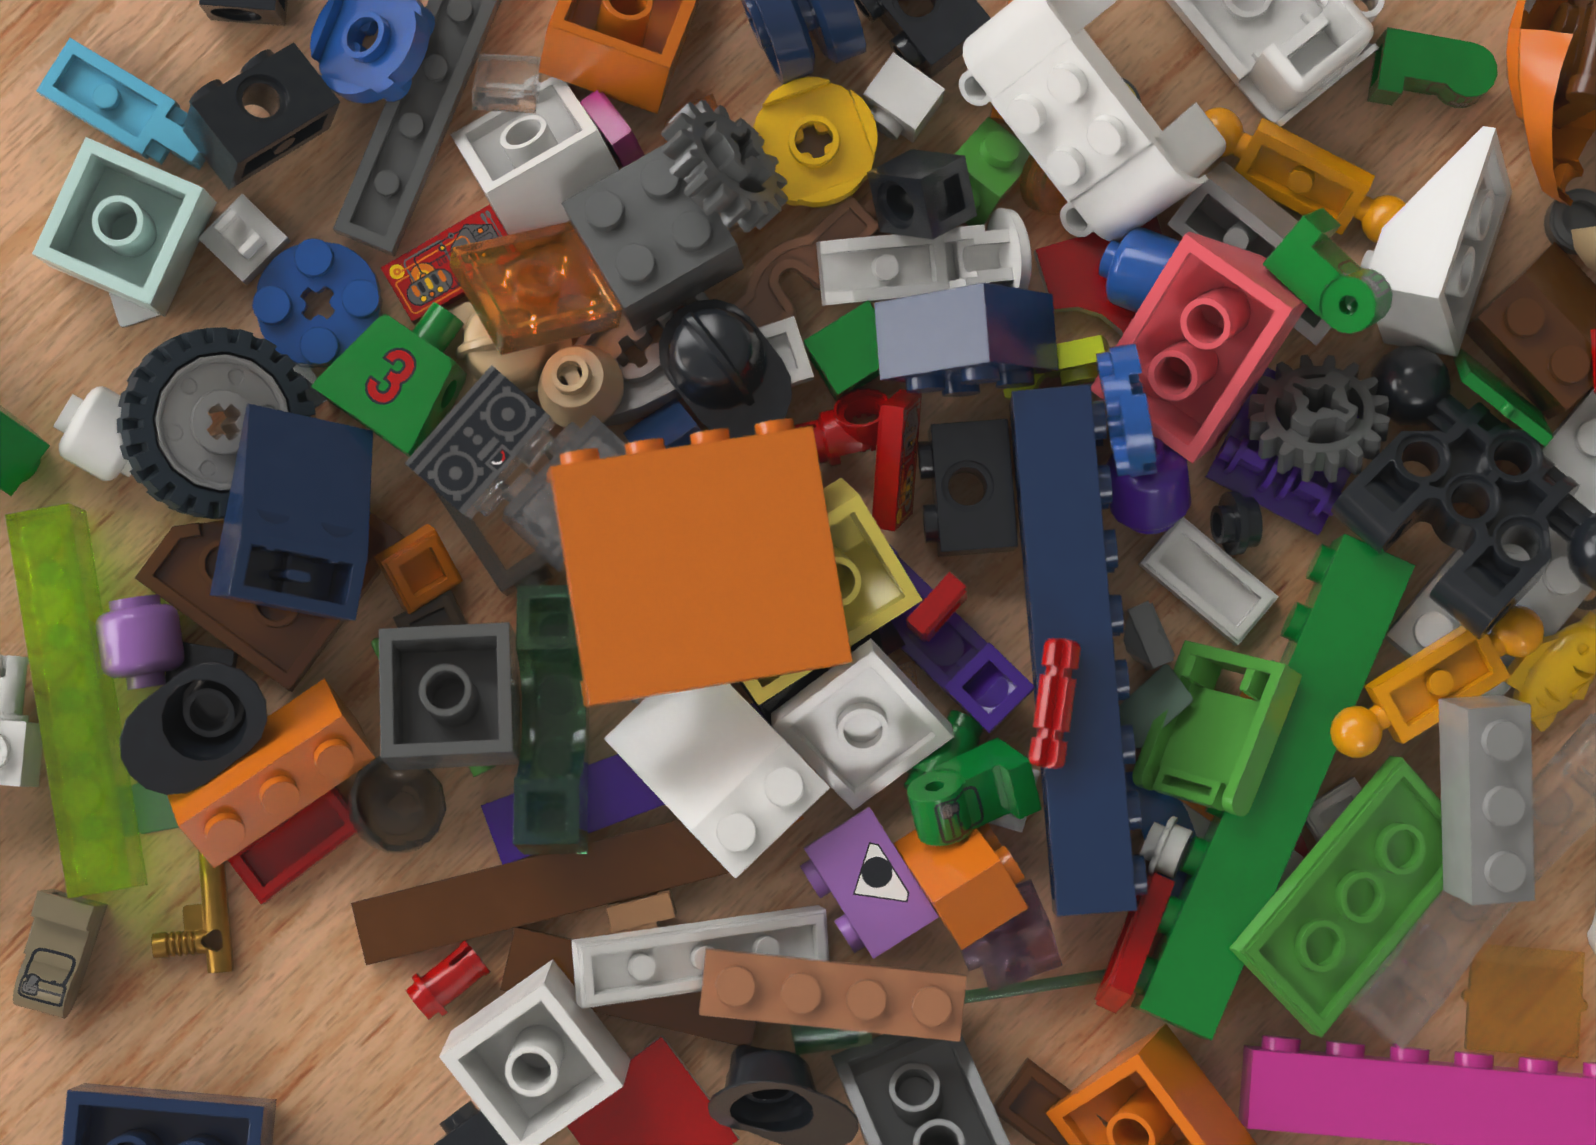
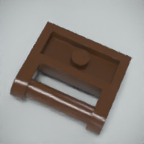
[1549,0,1596,129]

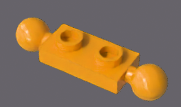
[1204,107,1406,244]
[1330,606,1544,758]

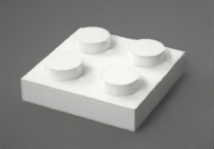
[771,639,954,810]

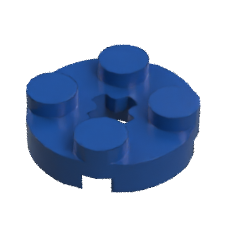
[310,0,435,104]
[252,238,383,368]
[1096,343,1157,477]

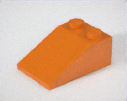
[538,0,700,114]

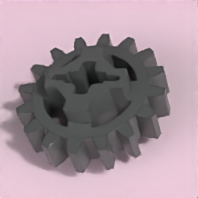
[661,100,788,233]
[1248,355,1390,482]

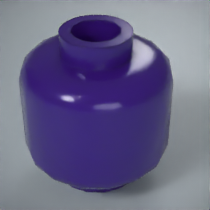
[1106,437,1191,534]

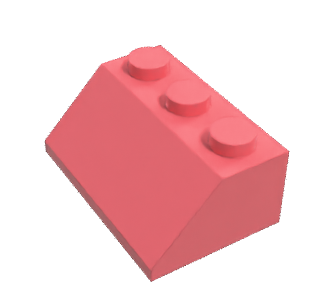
[1091,231,1307,464]

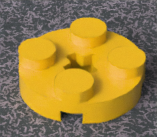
[753,77,878,207]

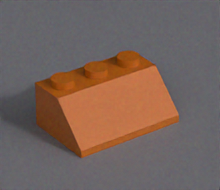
[1046,1023,1258,1145]

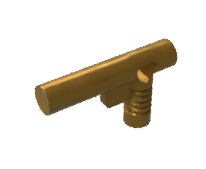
[151,850,233,973]

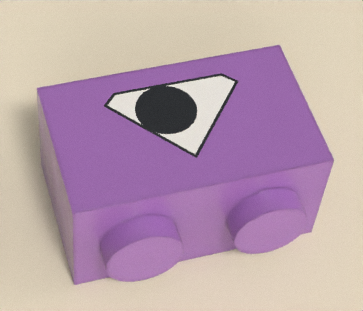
[800,807,939,959]

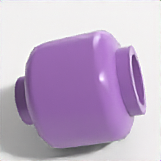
[95,594,185,690]

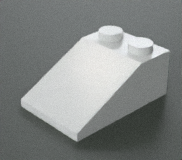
[1360,126,1512,357]
[604,684,830,879]

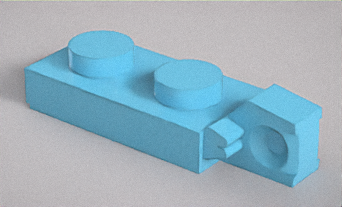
[36,38,206,170]

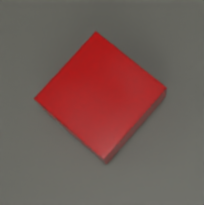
[906,572,967,642]

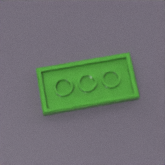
[1229,756,1443,1038]

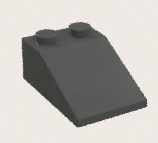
[831,1034,1011,1145]

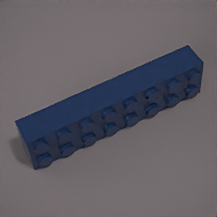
[1009,384,1147,916]

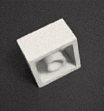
[439,959,631,1145]

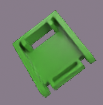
[1132,640,1302,817]

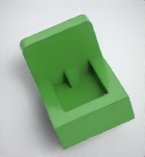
[955,116,1035,226]

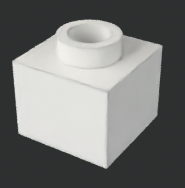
[863,52,945,143]

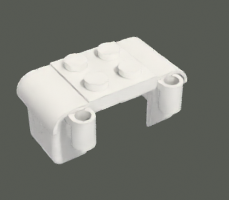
[959,0,1226,242]
[1166,0,1385,127]

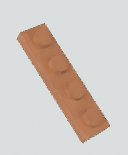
[699,948,967,1042]

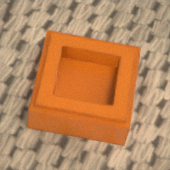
[374,524,463,614]

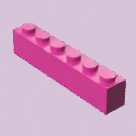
[1238,1035,1596,1145]

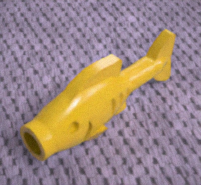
[1504,611,1596,732]

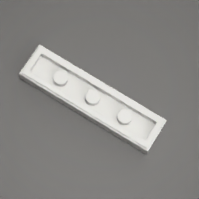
[571,905,829,1009]

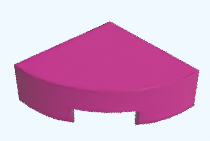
[580,90,645,168]

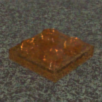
[449,222,622,355]

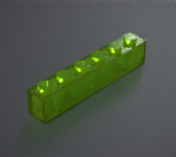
[5,503,148,899]

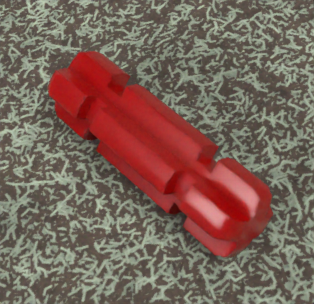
[1028,638,1081,769]

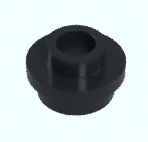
[1210,491,1263,555]

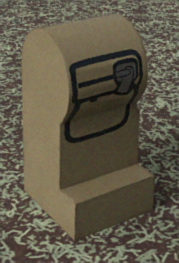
[13,889,108,1019]

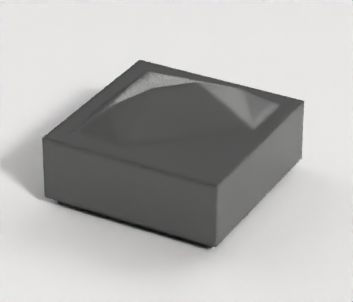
[1123,601,1175,671]

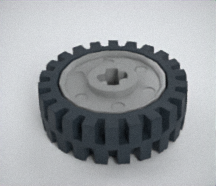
[117,327,316,519]

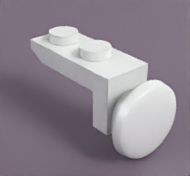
[816,208,1032,306]

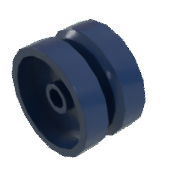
[741,0,866,84]

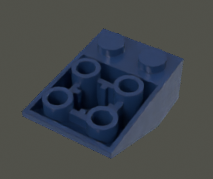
[210,404,373,621]

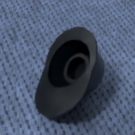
[659,299,792,439]
[119,662,268,795]
[708,1044,859,1145]

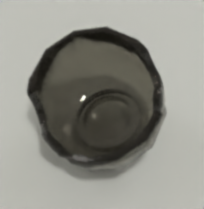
[347,755,447,853]

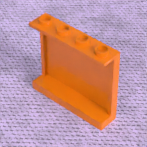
[546,418,852,708]

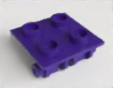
[1205,367,1359,536]

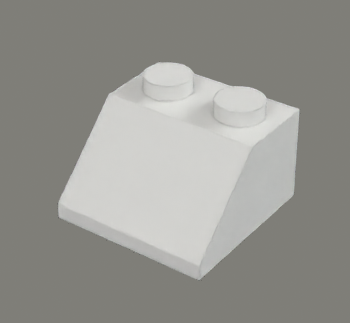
[450,77,619,250]

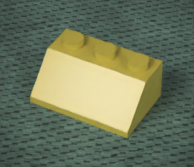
[743,478,922,705]

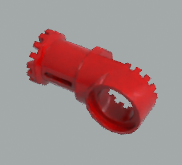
[794,388,888,467]

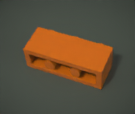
[167,678,376,868]

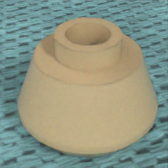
[538,345,624,430]

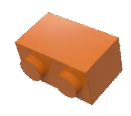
[893,823,1028,950]

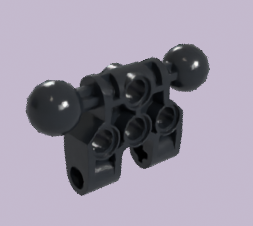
[1331,346,1596,639]

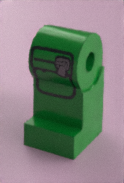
[1367,27,1498,108]
[1263,207,1393,334]
[907,737,1042,846]

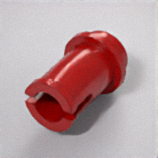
[405,940,491,1020]

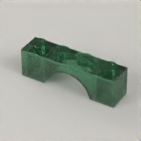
[513,585,589,855]

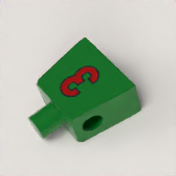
[311,302,467,458]

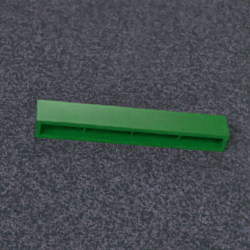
[1131,534,1415,1040]

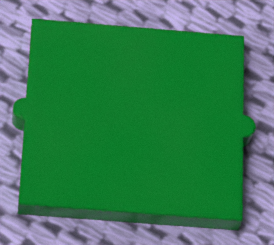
[1453,348,1554,447]

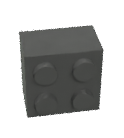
[562,143,744,332]
[379,622,521,770]

